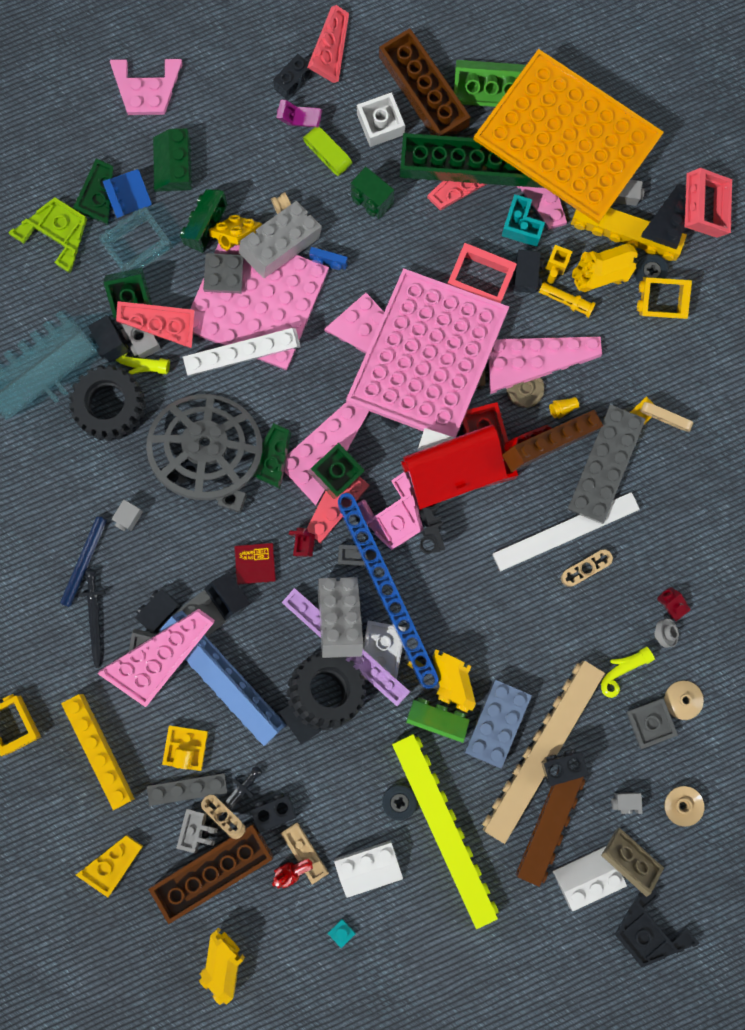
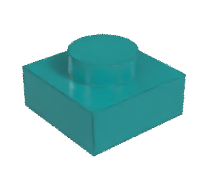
[327,919,356,948]

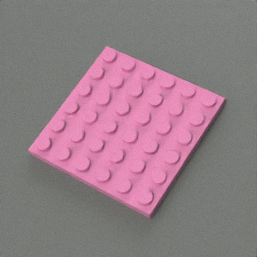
[191,243,329,371]

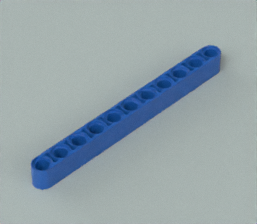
[338,493,438,689]

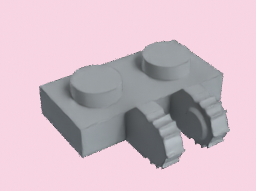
[176,809,218,853]

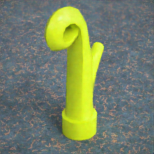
[116,345,170,375]
[601,646,655,698]

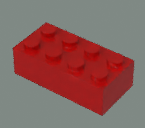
[461,402,518,489]

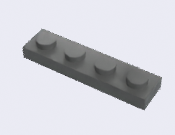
[147,773,228,806]

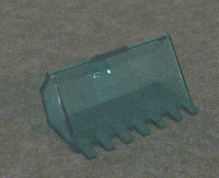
[0,311,97,420]

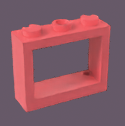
[685,168,732,238]
[448,243,517,303]

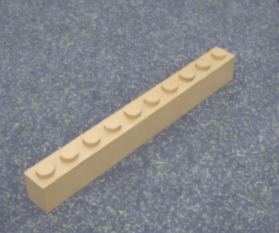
[482,661,605,844]

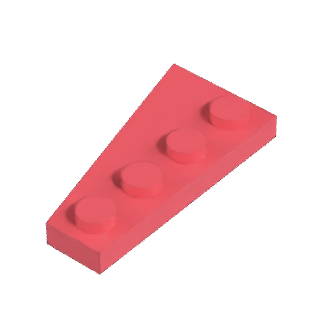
[307,5,349,83]
[427,181,487,211]
[116,301,195,348]
[307,476,370,544]

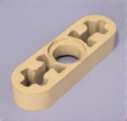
[641,402,693,432]
[561,550,613,587]
[201,795,245,839]

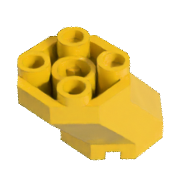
[572,244,638,292]
[432,650,476,713]
[199,927,245,1005]

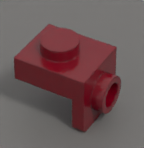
[289,528,315,557]
[657,587,691,621]

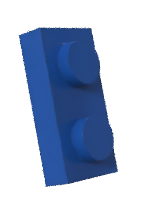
[309,247,348,270]

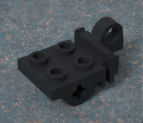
[414,492,445,554]

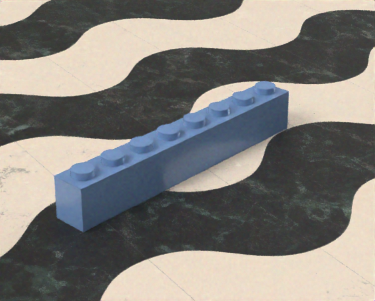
[159,611,286,746]

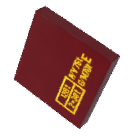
[234,543,276,585]

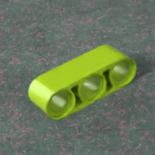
[303,127,353,176]

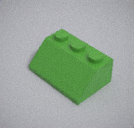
[406,697,469,743]

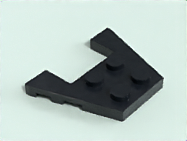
[615,889,700,967]

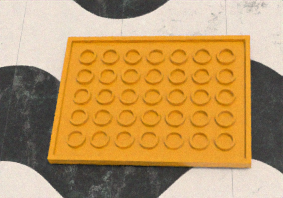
[473,49,664,224]

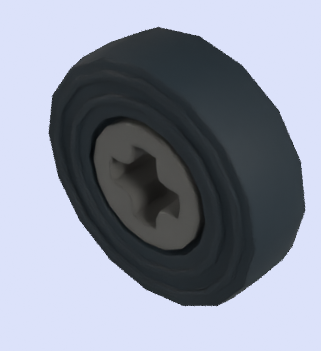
[634,254,669,289]
[382,785,417,821]

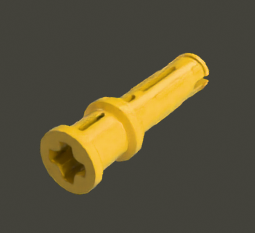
[539,282,596,318]

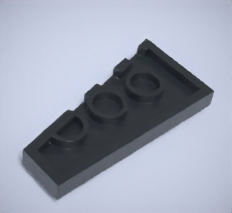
[641,185,686,249]

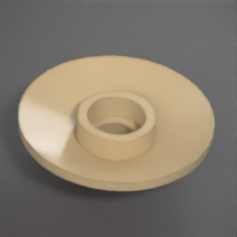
[664,681,704,720]
[664,786,704,827]

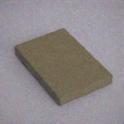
[601,828,664,897]

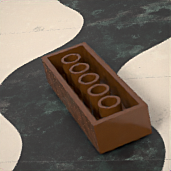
[379,28,471,137]
[148,823,274,925]

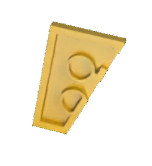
[76,835,143,898]

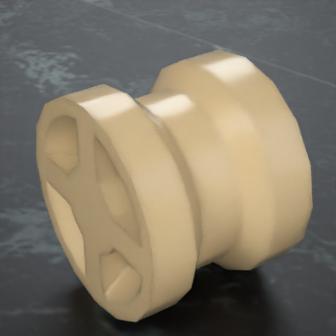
[271,192,291,214]

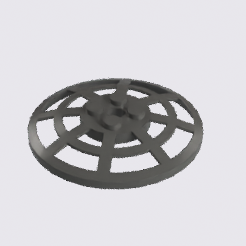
[146,394,262,500]

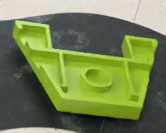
[9,197,87,273]

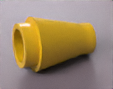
[549,397,579,419]

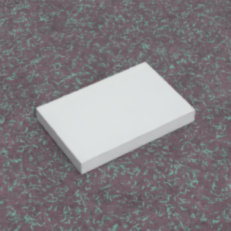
[360,621,406,680]

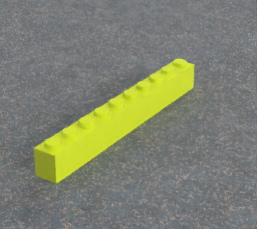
[392,734,499,929]

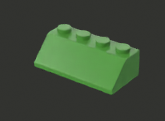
[454,60,526,107]

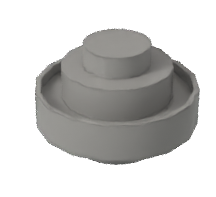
[654,619,679,648]

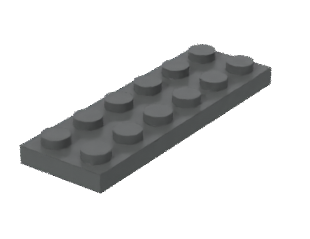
[567,405,646,524]

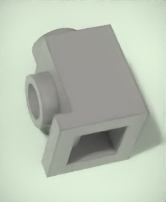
[611,792,643,814]

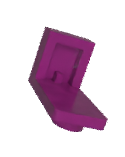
[276,100,322,128]

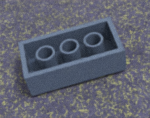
[464,680,532,769]

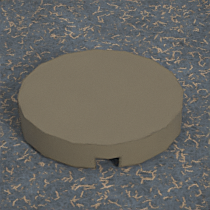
[506,377,544,408]

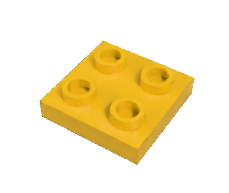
[209,215,262,250]
[162,725,208,771]

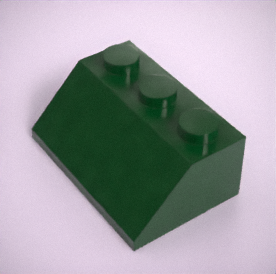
[153,128,192,192]
[180,189,228,253]

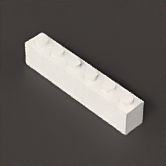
[183,328,301,375]

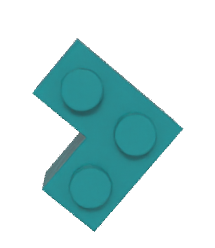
[502,194,545,247]

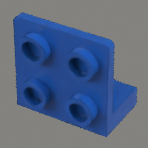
[102,169,152,218]

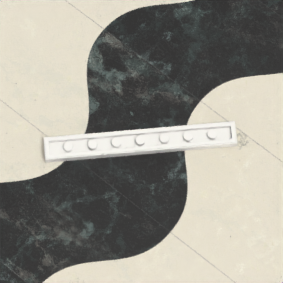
[492,492,640,572]

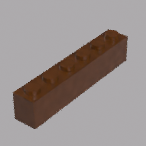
[502,410,603,472]
[515,768,585,887]

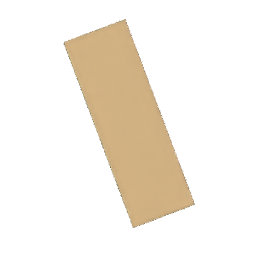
[281,822,329,884]

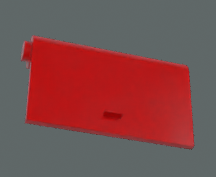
[401,424,507,509]

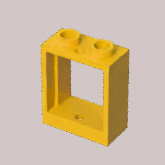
[637,277,692,319]
[0,694,41,756]

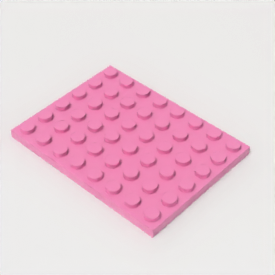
[346,268,509,438]

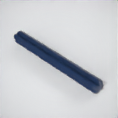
[60,516,107,607]

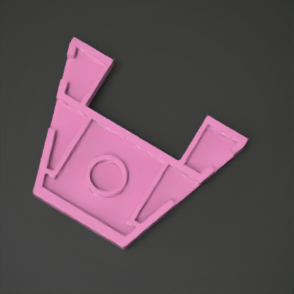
[110,59,182,115]
[357,472,424,550]

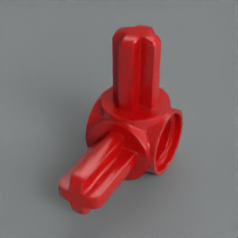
[272,858,313,889]

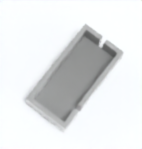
[239,201,322,278]
[318,577,363,658]

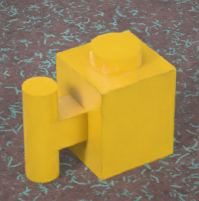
[545,245,573,284]

